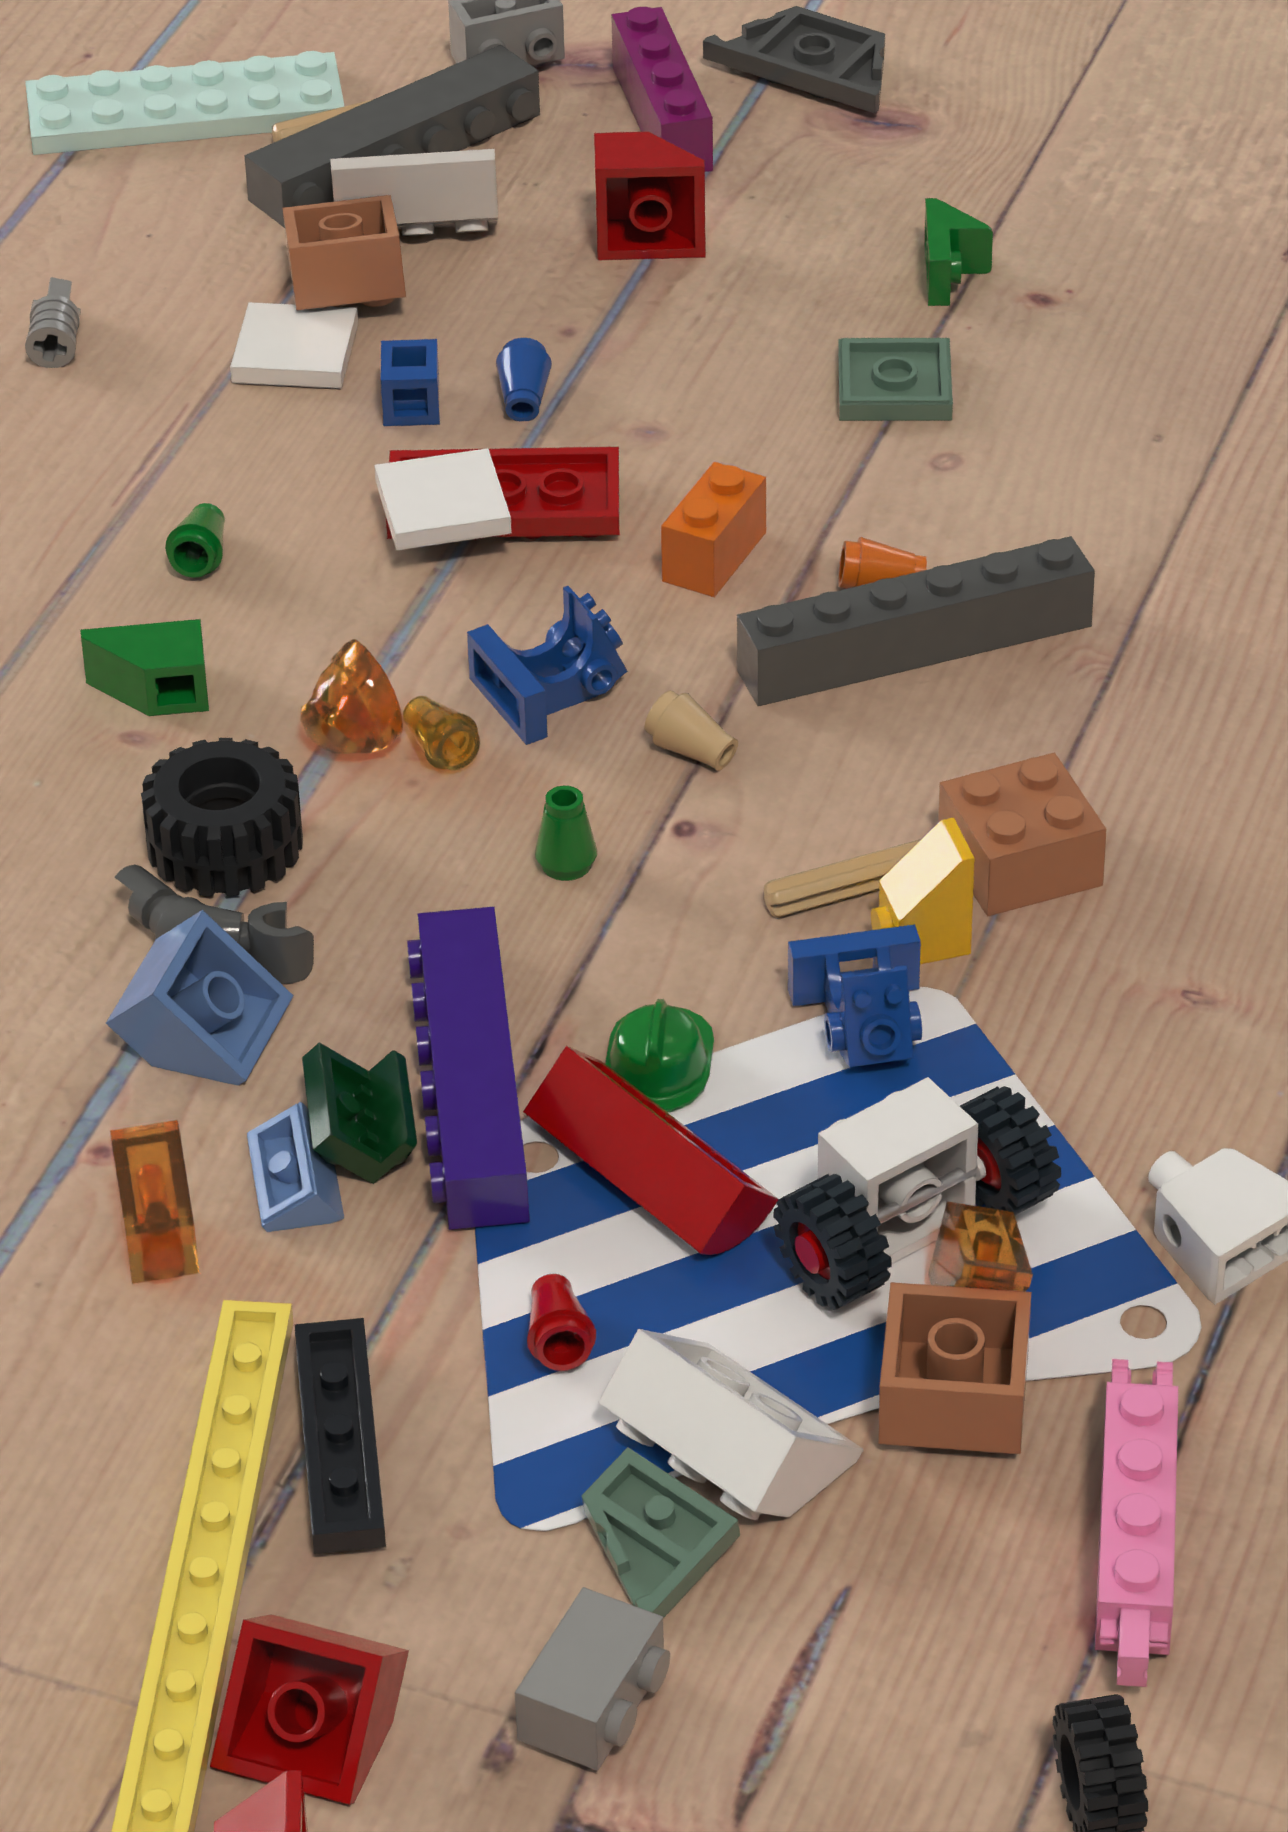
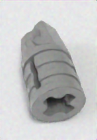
[25,277,81,368]

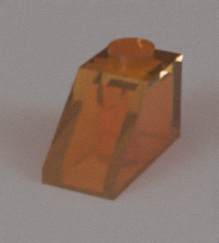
[110,1120,200,1284]
[928,1201,1033,1292]

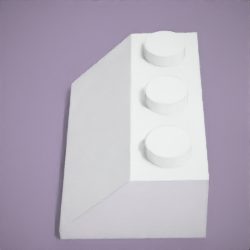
[330,149,498,236]
[598,1329,864,1520]

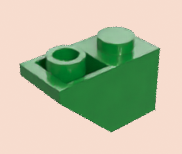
[80,619,209,716]

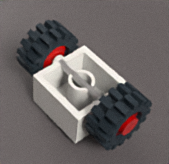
[773,1077,1061,1310]

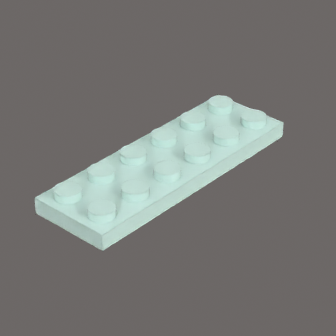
[25,51,344,155]

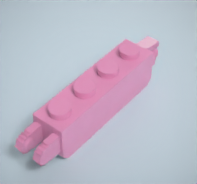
[1095,1359,1178,1687]

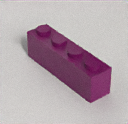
[611,7,713,172]

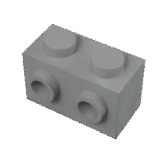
[448,0,565,68]
[515,1587,670,1771]

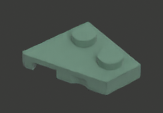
[581,1447,740,1618]

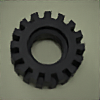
[1053,1694,1148,1832]

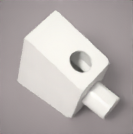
[1148,1148,1288,1305]

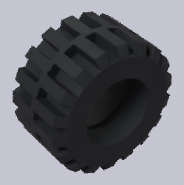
[141,738,303,897]

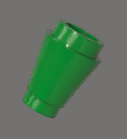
[165,503,225,578]
[535,786,597,881]

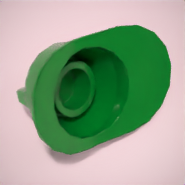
[606,999,714,1112]

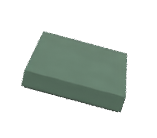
[838,338,953,421]

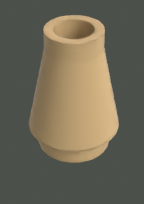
[644,690,738,771]

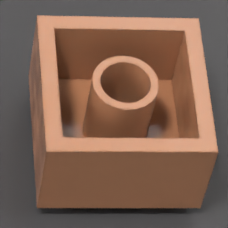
[282,195,406,310]
[938,752,1107,917]
[878,1282,1031,1454]

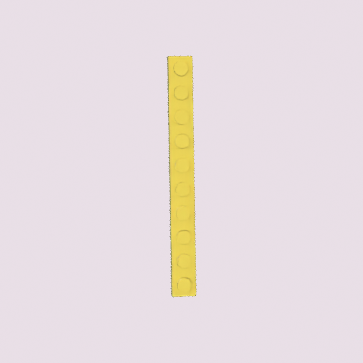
[111,1300,294,1832]

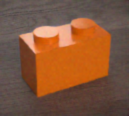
[661,462,766,597]

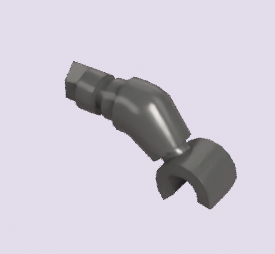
[114,864,314,984]

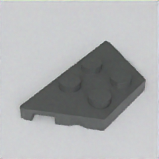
[703,6,885,113]

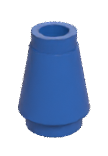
[496,338,552,421]

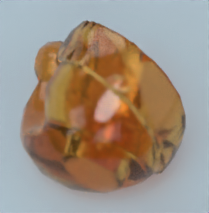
[300,639,403,755]

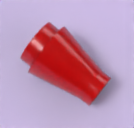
[527,1274,596,1371]

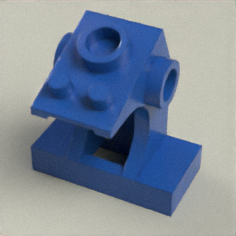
[467,586,628,745]
[788,924,922,1067]

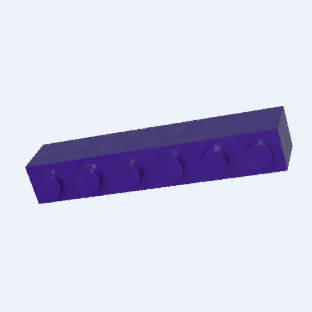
[407,907,530,1230]

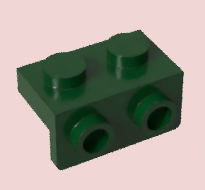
[302,1042,417,1184]

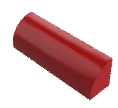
[523,1046,779,1255]

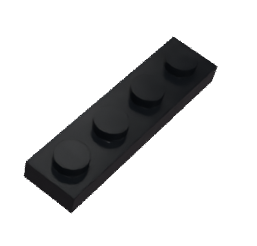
[294,1318,386,1554]

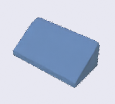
[247,1102,344,1232]

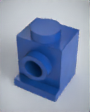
[381,339,440,426]

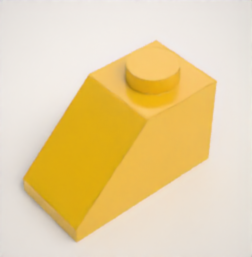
[871,818,975,964]

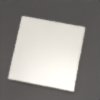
[230,302,358,389]
[375,448,512,550]

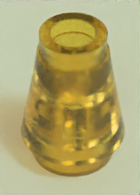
[403,696,480,770]

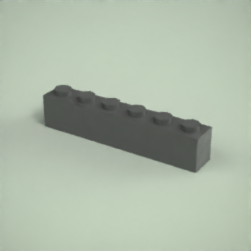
[244,45,540,228]
[737,536,1095,706]

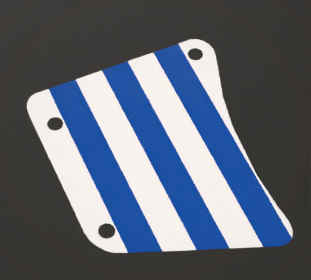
[475,987,1202,1531]

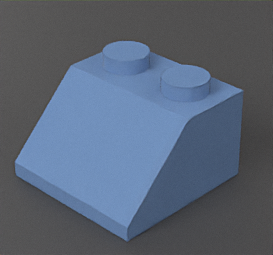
[106,910,294,1086]

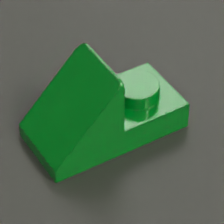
[924,198,993,306]

